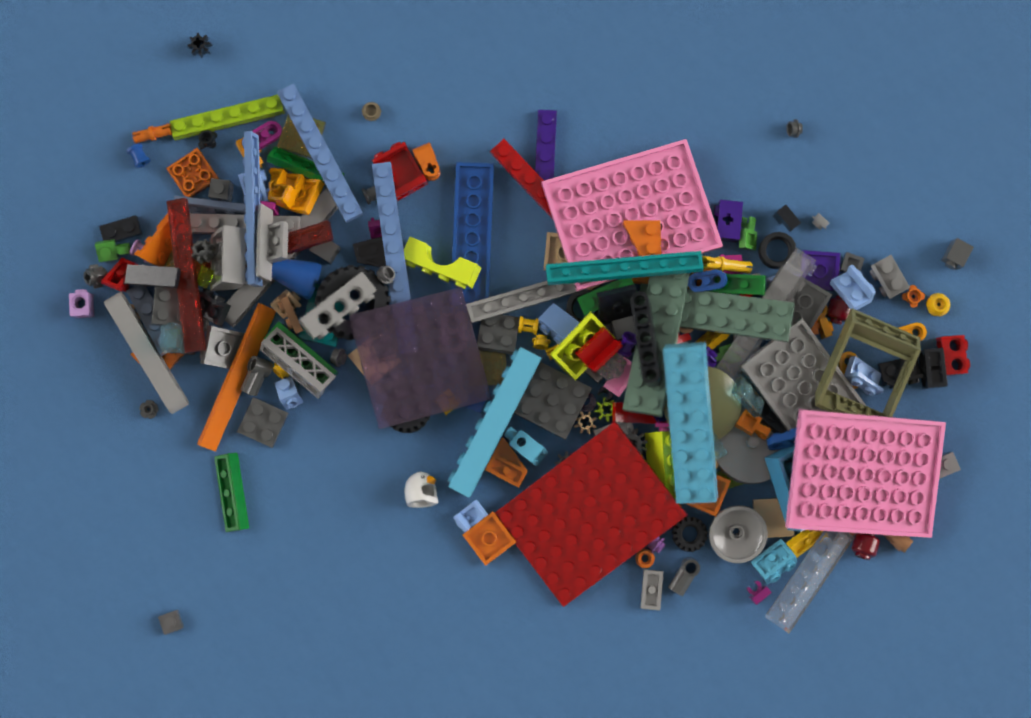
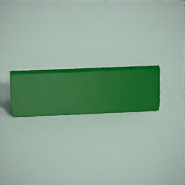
[214,453,249,532]

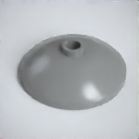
[709,505,768,563]

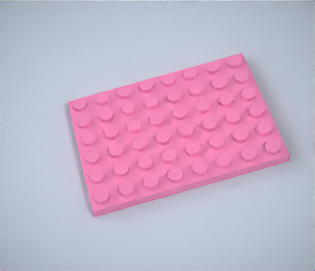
[541,139,723,291]
[785,409,946,538]

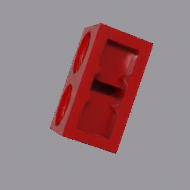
[936,335,970,376]

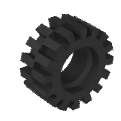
[672,516,708,552]

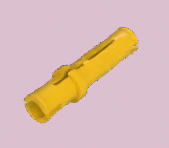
[702,256,753,274]

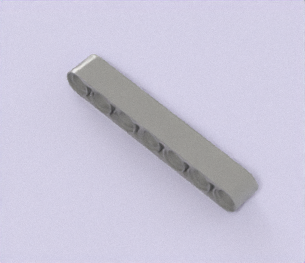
[104,291,189,414]

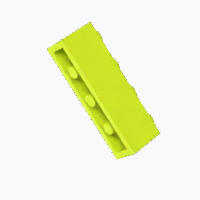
[645,431,676,499]

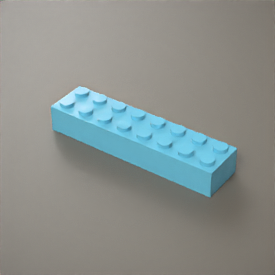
[663,342,718,504]
[448,347,542,498]

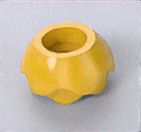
[926,293,950,317]

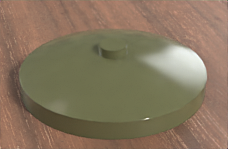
[664,366,742,441]

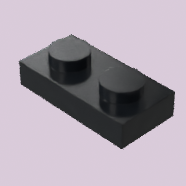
[99,215,142,243]

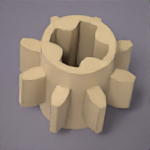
[574,411,597,434]

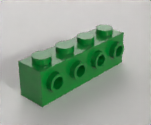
[264,321,339,384]

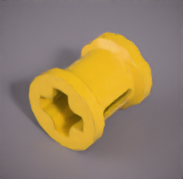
[518,316,539,335]

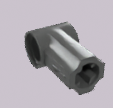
[240,356,273,396]
[668,557,700,597]

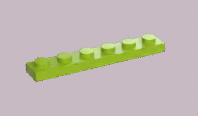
[170,94,285,141]

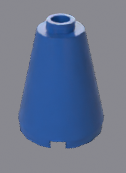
[272,259,321,299]

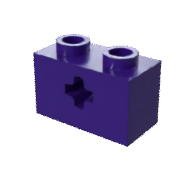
[713,200,743,243]

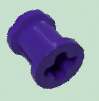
[617,331,637,357]

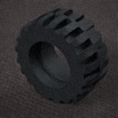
[315,265,391,340]

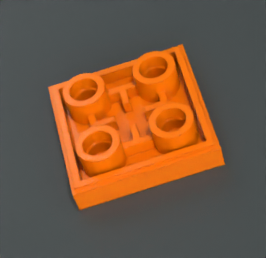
[166,147,219,198]

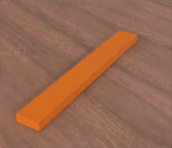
[197,303,276,452]

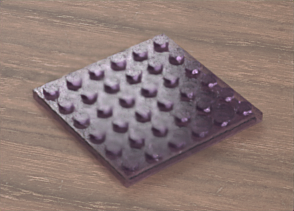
[349,287,492,429]

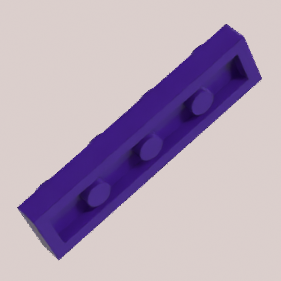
[535,110,557,181]

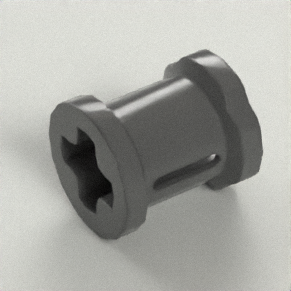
[362,186,377,205]

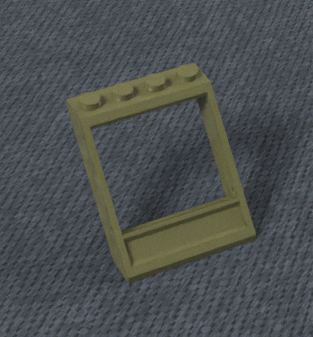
[815,308,921,417]

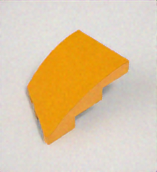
[268,168,324,215]

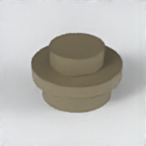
[362,102,381,121]

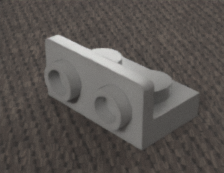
[869,255,910,299]

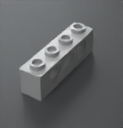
[299,272,377,340]

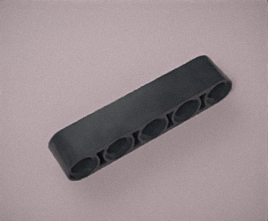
[631,291,662,388]

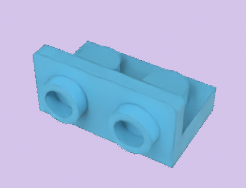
[751,539,798,585]

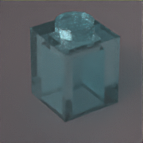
[160,323,184,353]

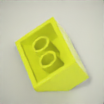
[550,312,616,380]

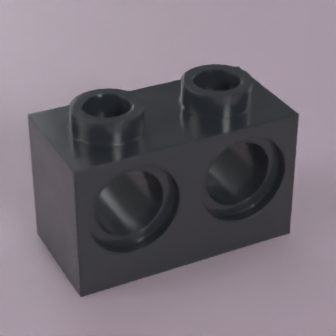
[919,348,948,389]

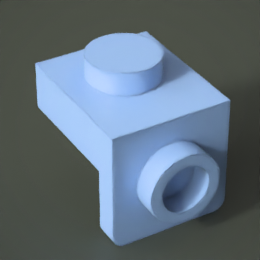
[274,376,303,410]
[453,499,488,532]

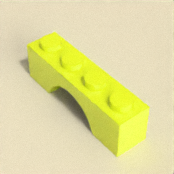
[404,237,482,289]

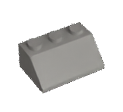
[210,225,247,291]

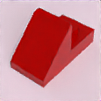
[101,258,139,292]

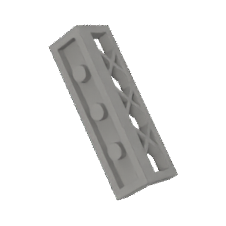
[260,327,336,399]

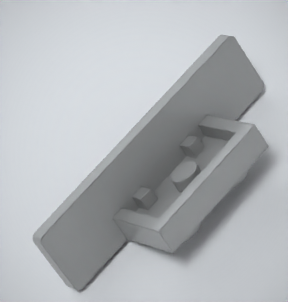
[256,204,288,282]

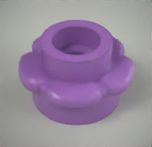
[648,537,666,553]

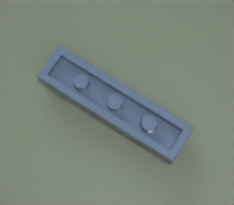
[173,196,246,215]
[126,285,178,356]

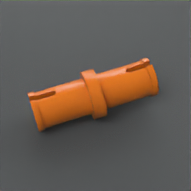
[132,123,172,144]

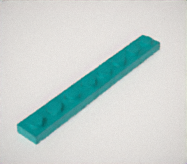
[546,251,704,285]

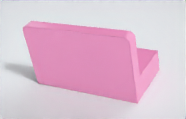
[603,357,632,397]

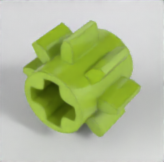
[594,398,614,422]

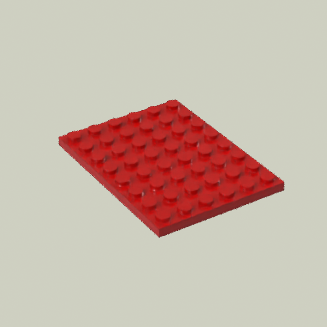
[495,421,687,607]

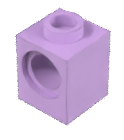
[69,289,94,318]

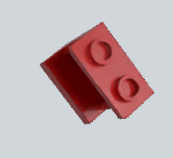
[372,142,428,202]

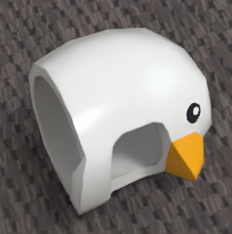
[404,471,439,508]

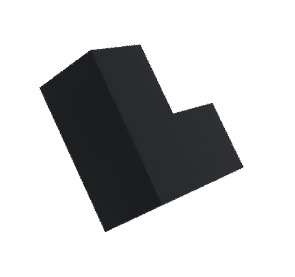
[773,205,801,232]

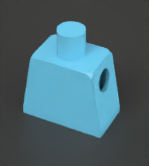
[504,427,548,467]

